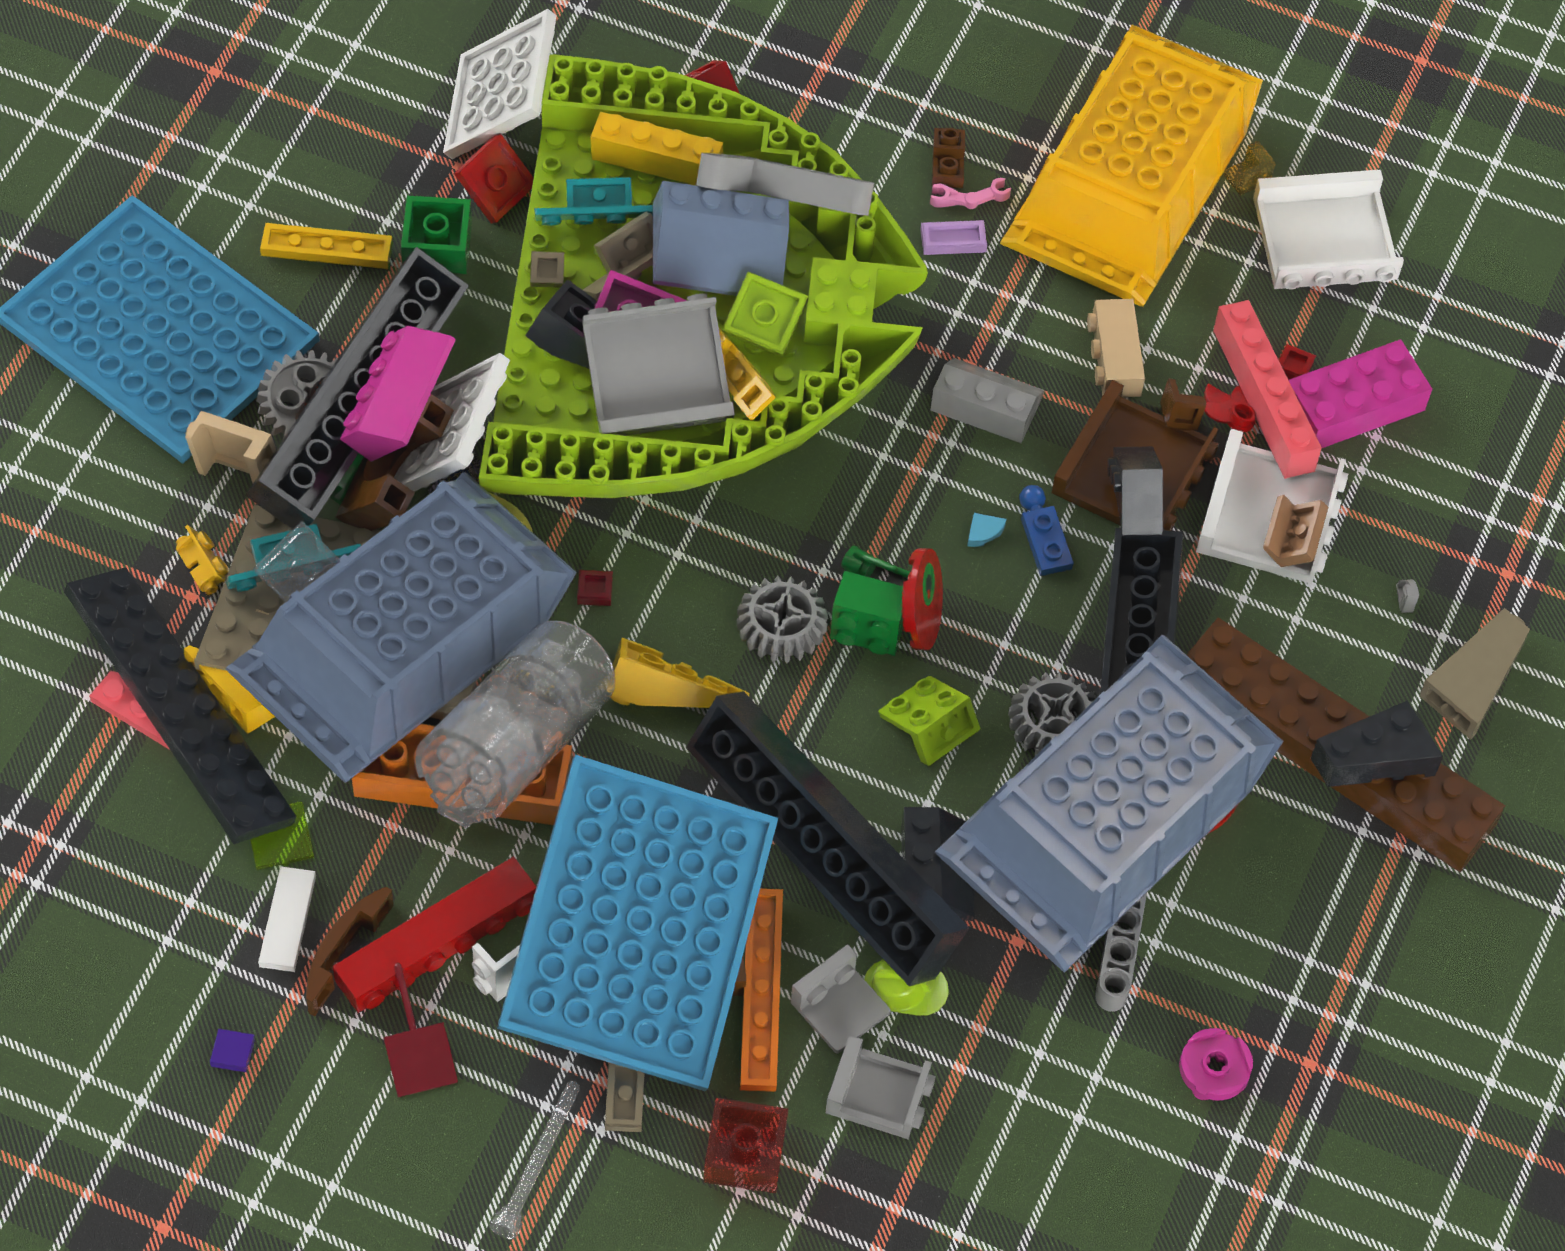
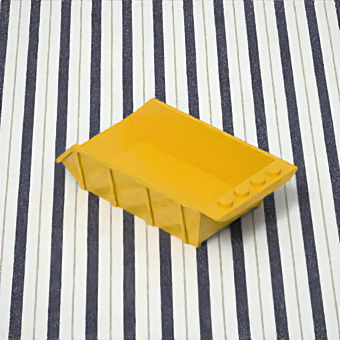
[1000,24,1263,307]

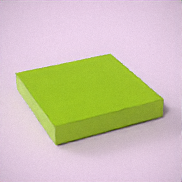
[722,272,808,358]

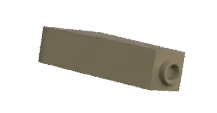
[1419,608,1530,740]

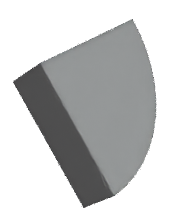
[1396,579,1419,613]

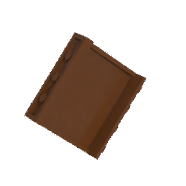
[1051,380,1219,531]

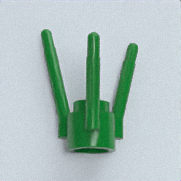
[841,545,910,579]

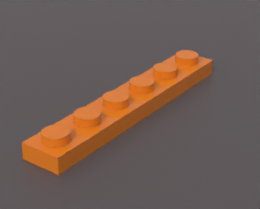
[740,888,783,1092]

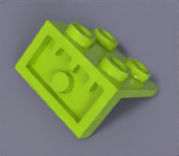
[878,676,981,766]

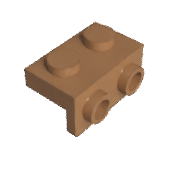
[1263,495,1329,567]

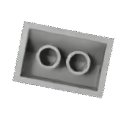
[930,358,1045,443]

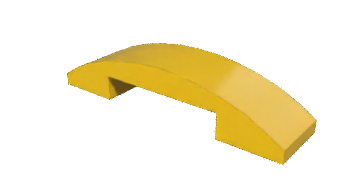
[719,328,776,421]

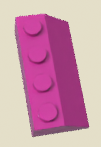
[340,326,456,462]

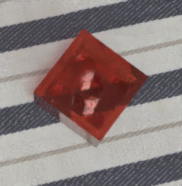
[703,1098,789,1194]

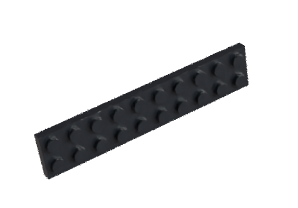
[64,567,297,844]

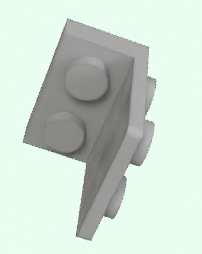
[791,944,891,1053]

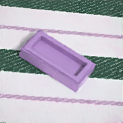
[920,220,987,255]

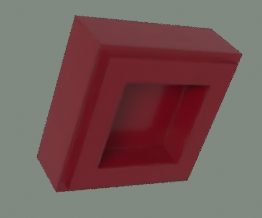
[577,570,613,606]

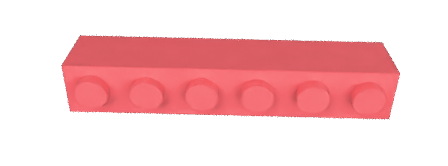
[1213,300,1322,479]

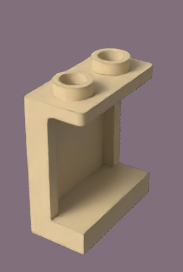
[185,411,276,483]

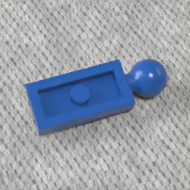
[1019,485,1074,576]

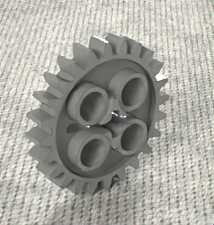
[256,350,338,439]

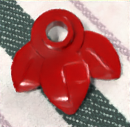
[1204,383,1256,432]

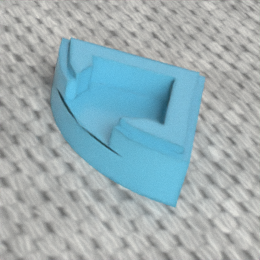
[967,513,1006,547]

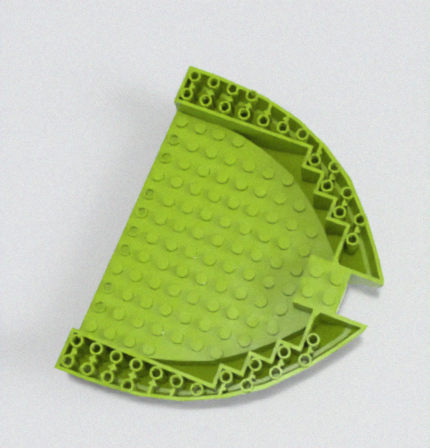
[479,54,928,498]

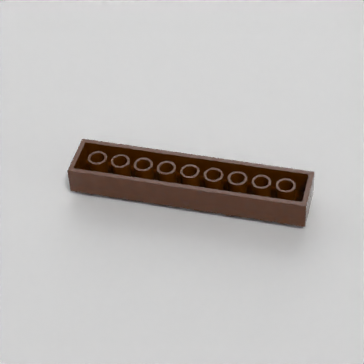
[1187,617,1506,873]

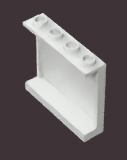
[1253,170,1404,289]
[1196,429,1349,584]

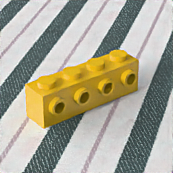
[590,112,723,186]

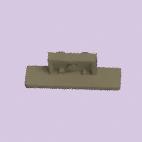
[583,212,653,299]

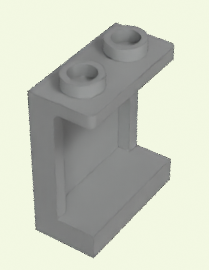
[825,1035,936,1140]

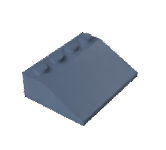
[653,181,789,296]

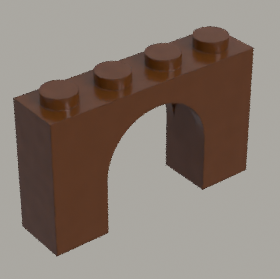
[335,394,454,531]

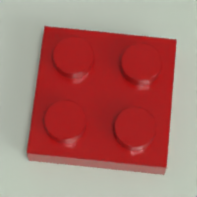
[454,133,534,223]

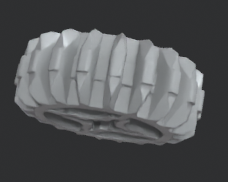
[737,575,828,664]
[1008,672,1095,756]

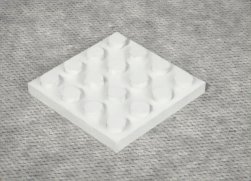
[443,9,557,159]
[394,353,510,491]

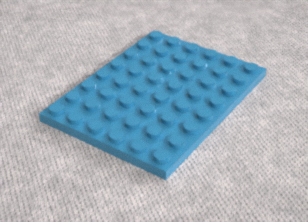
[0,195,320,464]
[497,754,778,1091]

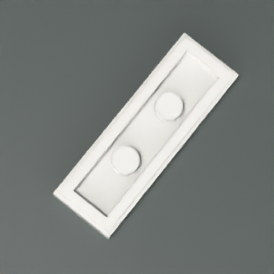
[258,866,316,972]

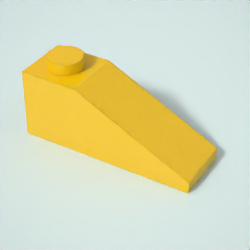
[184,645,275,734]

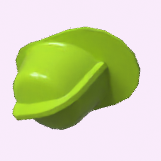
[864,959,949,1016]

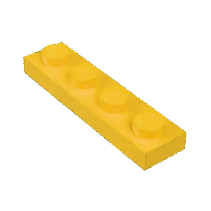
[260,223,393,269]

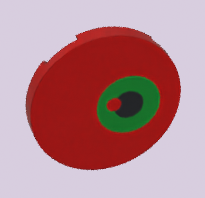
[902,548,943,650]

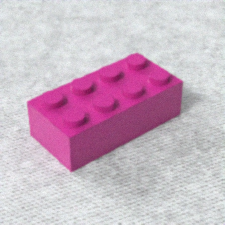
[1289,339,1432,448]

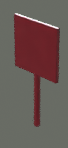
[383,963,458,1097]

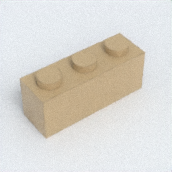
[1087,299,1145,397]

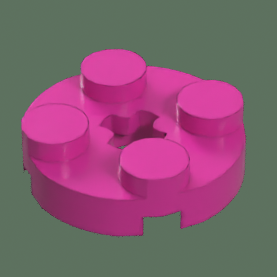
[1179,1028,1253,1101]

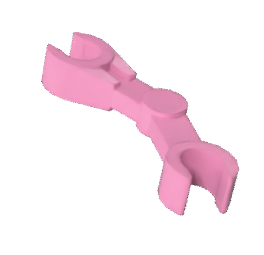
[930,178,1011,209]

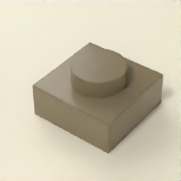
[530,251,564,288]

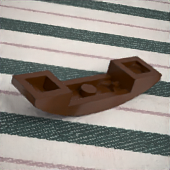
[306,887,394,1017]

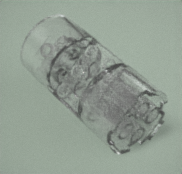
[415,621,615,829]

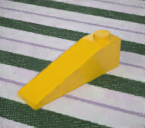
[606,637,749,708]

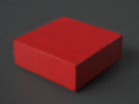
[1279,344,1316,380]

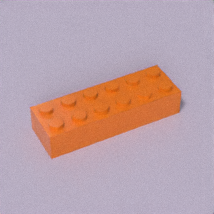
[352,724,573,825]

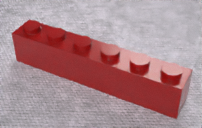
[333,856,537,1013]

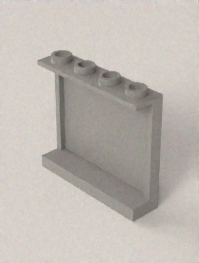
[582,294,735,436]

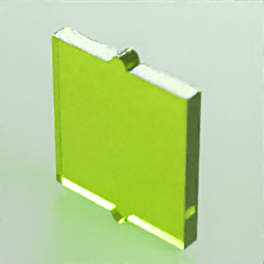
[250,802,314,870]

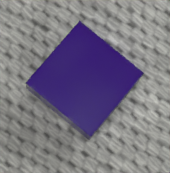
[210,1029,255,1073]

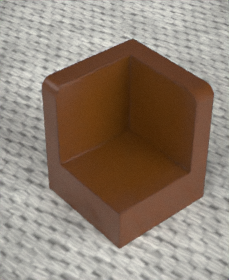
[1160,378,1207,430]

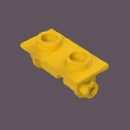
[176,525,229,595]

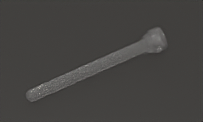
[489,1081,580,1240]

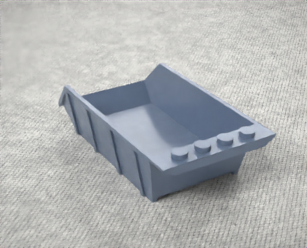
[225,472,577,783]
[935,635,1284,973]

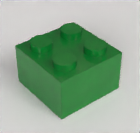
[401,196,472,274]
[830,571,904,656]

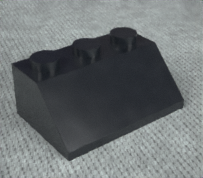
[901,807,975,921]

